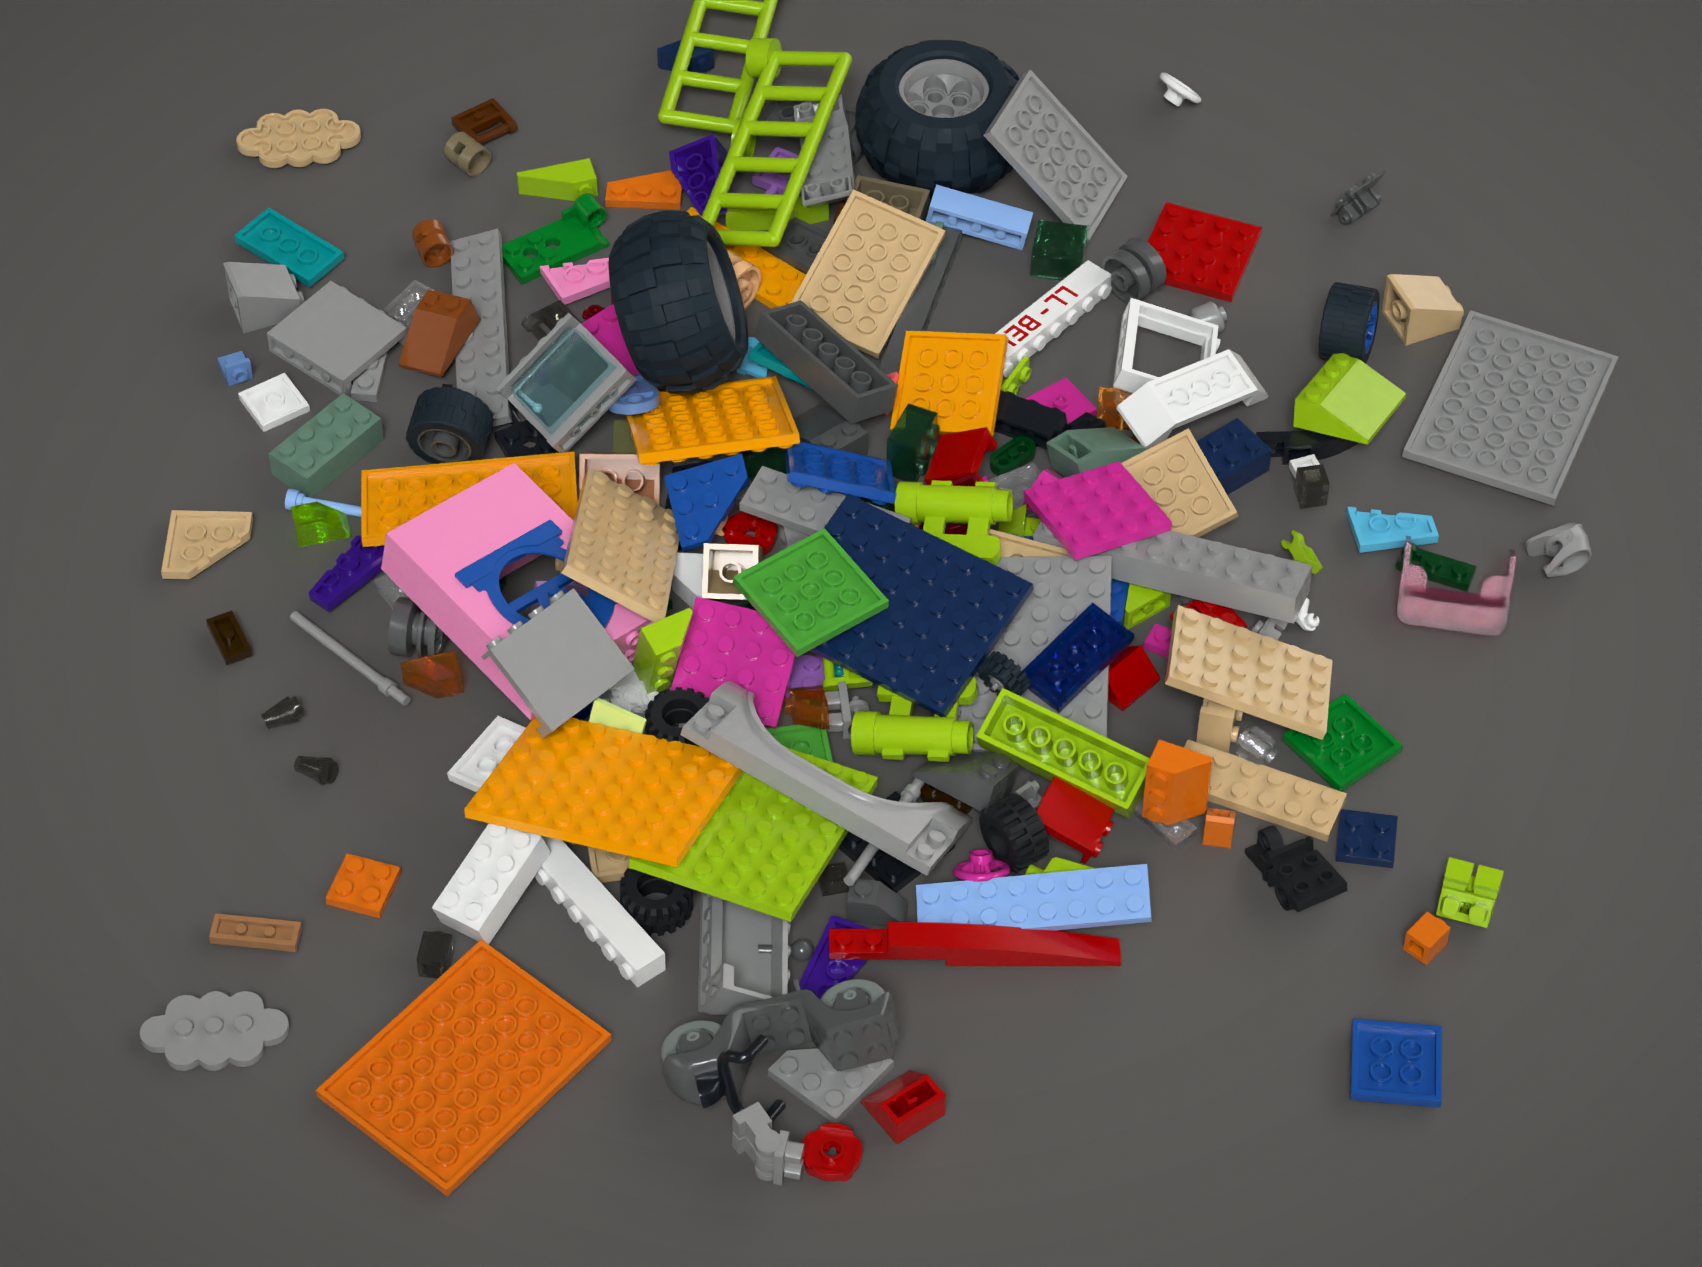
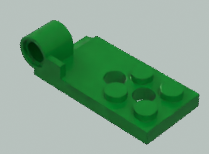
[502,193,610,285]

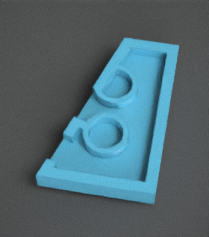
[1346,507,1439,553]

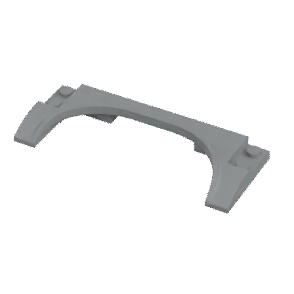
[680,681,974,876]

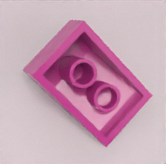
[573,304,640,375]

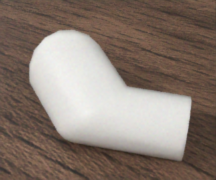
[1295,598,1320,631]

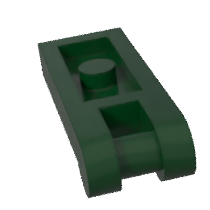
[1396,542,1477,592]

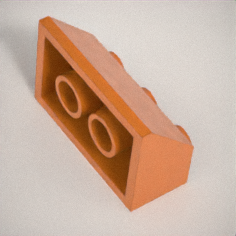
[1142,740,1213,826]

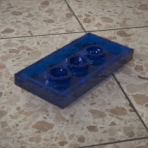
[1022,602,1135,713]

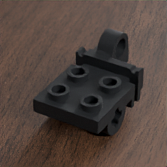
[1245,825,1347,912]

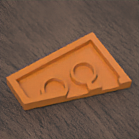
[605,170,683,210]

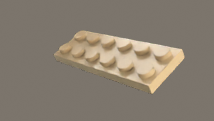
[1184,739,1347,842]

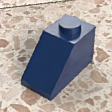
[657,40,715,73]

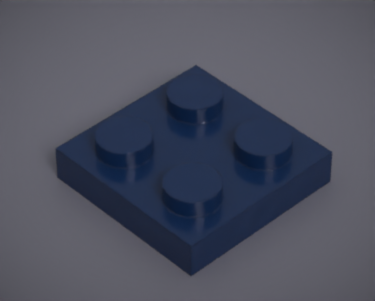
[1336,809,1398,868]

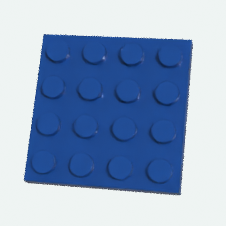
[784,441,896,505]

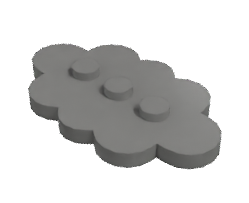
[139,991,290,1071]

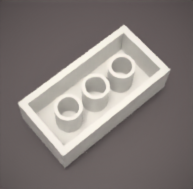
[432,823,550,944]

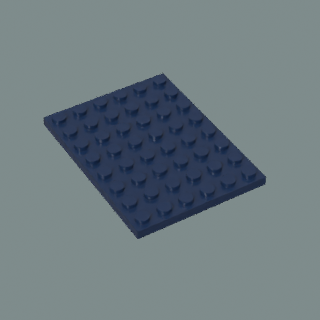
[810,494,1034,717]

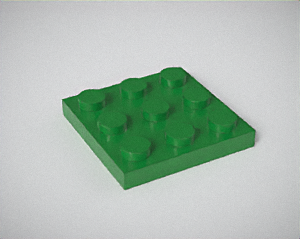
[1283,693,1403,792]

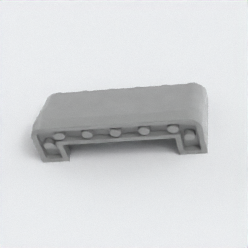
[698,892,791,1016]

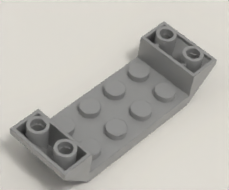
[793,94,857,208]

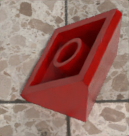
[1108,645,1160,712]

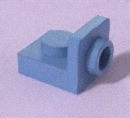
[217,351,253,386]

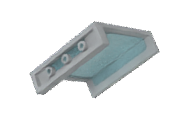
[496,313,637,453]

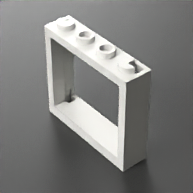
[1113,298,1221,393]

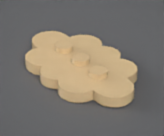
[236,109,361,168]

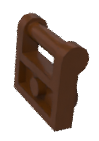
[451,98,517,144]

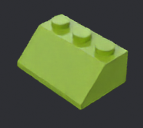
[632,608,693,694]

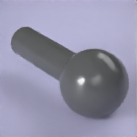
[758,939,814,962]

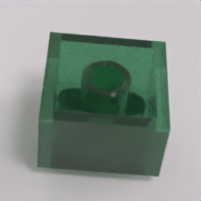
[1030,220,1089,281]
[887,403,940,482]

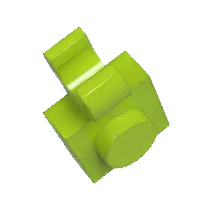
[1281,530,1323,575]

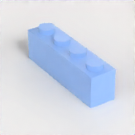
[926,185,1033,250]

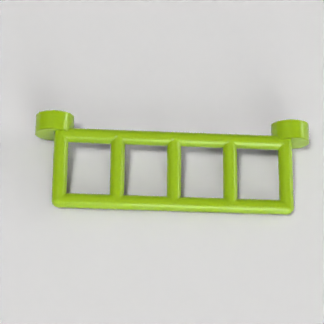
[658,0,778,157]

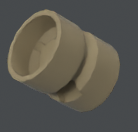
[444,131,491,177]

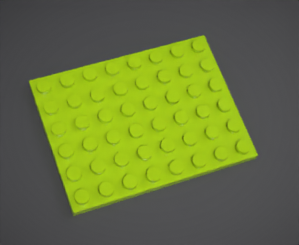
[629,746,878,922]

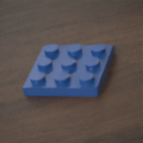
[1350,1019,1442,1107]

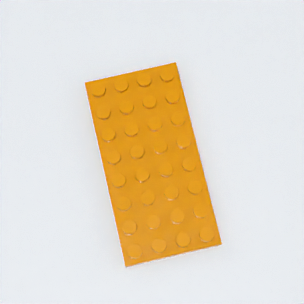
[361,452,578,547]

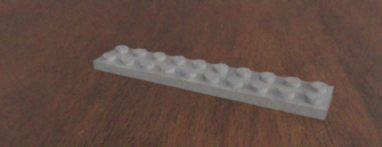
[450,229,512,427]

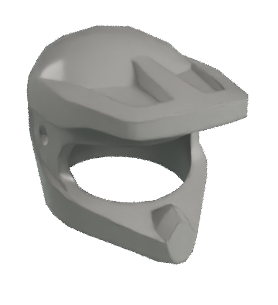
[1525,522,1592,577]

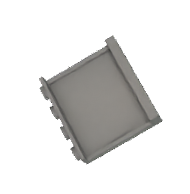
[267,281,408,396]
[481,588,635,738]

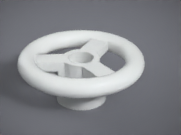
[1160,72,1201,107]

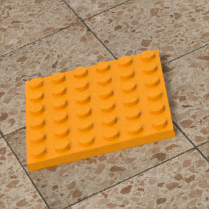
[625,376,800,466]

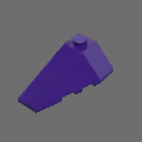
[669,134,727,216]

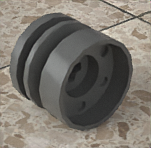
[388,597,448,661]

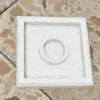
[238,373,310,432]

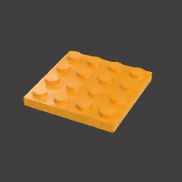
[890,330,1009,437]

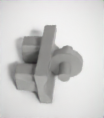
[823,682,870,739]

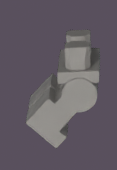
[732,1102,804,1185]

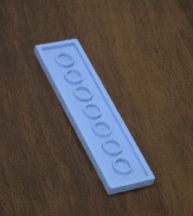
[916,864,1152,931]

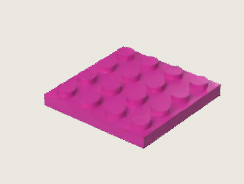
[1024,461,1172,560]
[671,597,796,729]

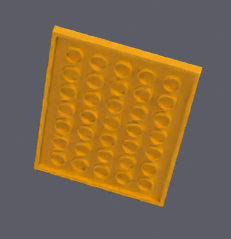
[464,717,743,867]

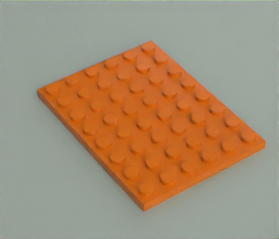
[316,939,612,1197]

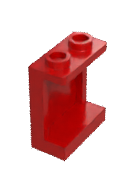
[924,427,997,485]
[1036,776,1115,864]

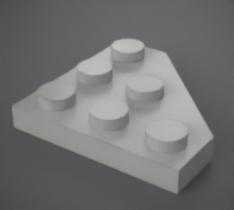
[768,1048,894,1123]

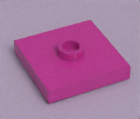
[1024,377,1097,430]

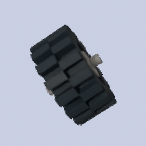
[977,651,1031,697]

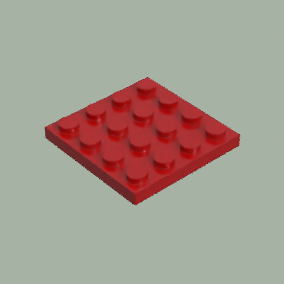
[1148,202,1262,302]

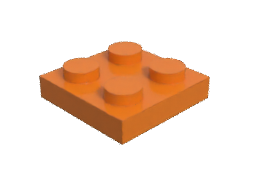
[325,853,401,919]

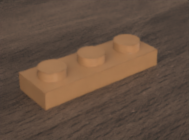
[209,913,302,952]

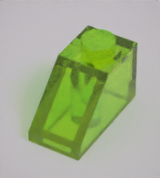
[290,501,352,548]

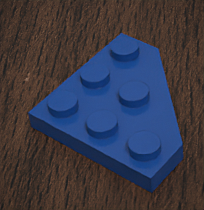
[664,453,749,552]

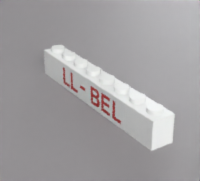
[995,260,1112,379]

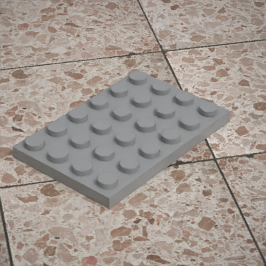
[983,70,1127,243]

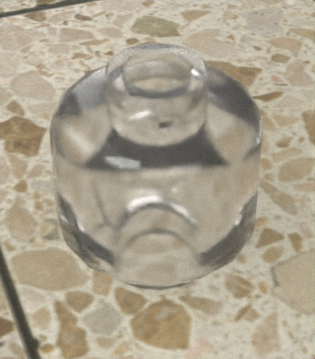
[1234,726,1278,765]

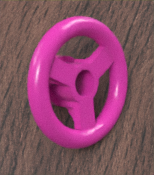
[953,849,1011,882]

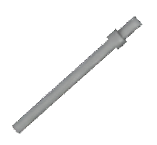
[290,611,411,706]
[844,778,925,886]

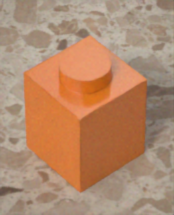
[1403,912,1451,965]

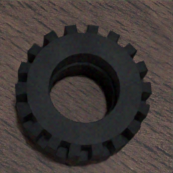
[645,687,709,747]
[979,793,1049,873]
[619,868,693,936]

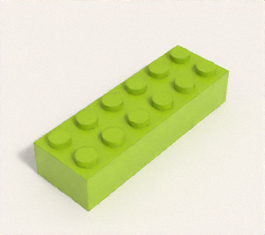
[976,688,1150,819]

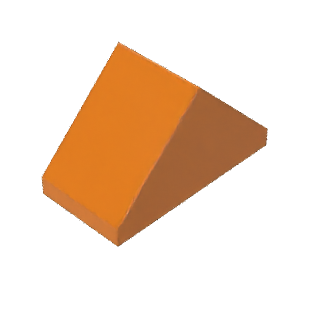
[1202,807,1236,849]

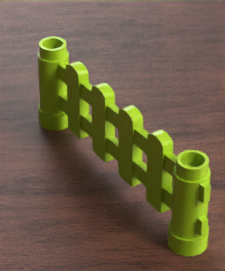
[851,480,1013,762]

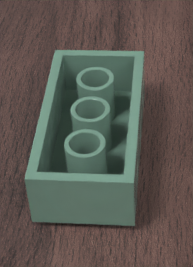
[268,393,384,498]

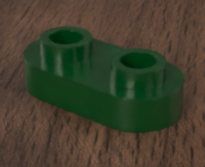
[990,436,1036,476]

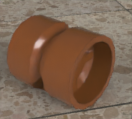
[412,219,453,267]

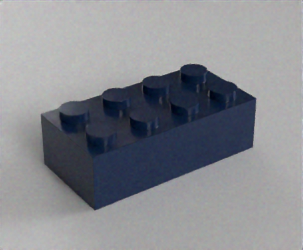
[1196,418,1272,495]

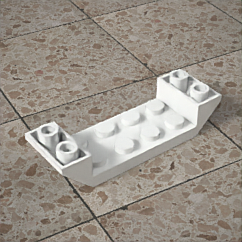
[1116,349,1269,449]

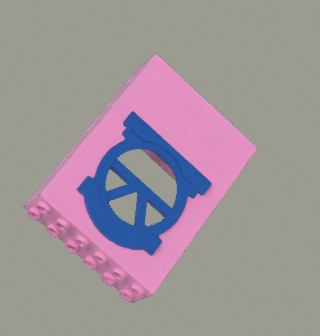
[381,463,654,720]

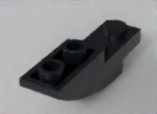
[1256,430,1359,465]

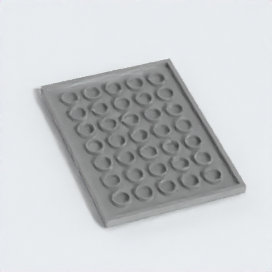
[1402,310,1619,506]
[957,556,1112,752]

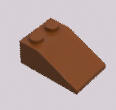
[398,289,481,377]

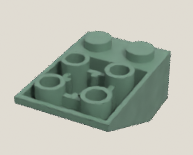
[1046,427,1146,477]

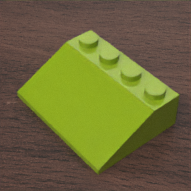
[1293,353,1406,445]

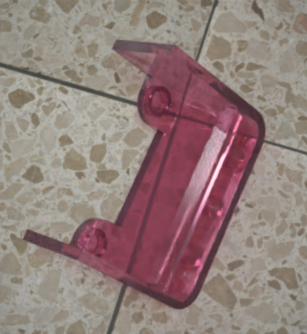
[1397,536,1516,636]

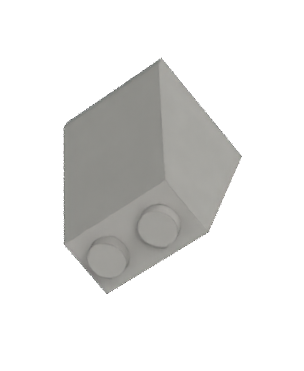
[223,262,305,334]

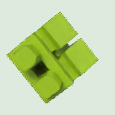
[1436,857,1504,928]

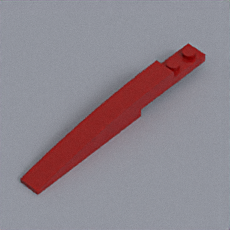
[829,922,1121,966]

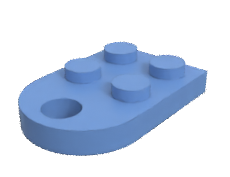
[608,374,660,415]

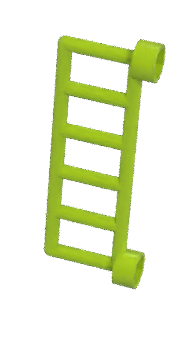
[701,38,852,247]

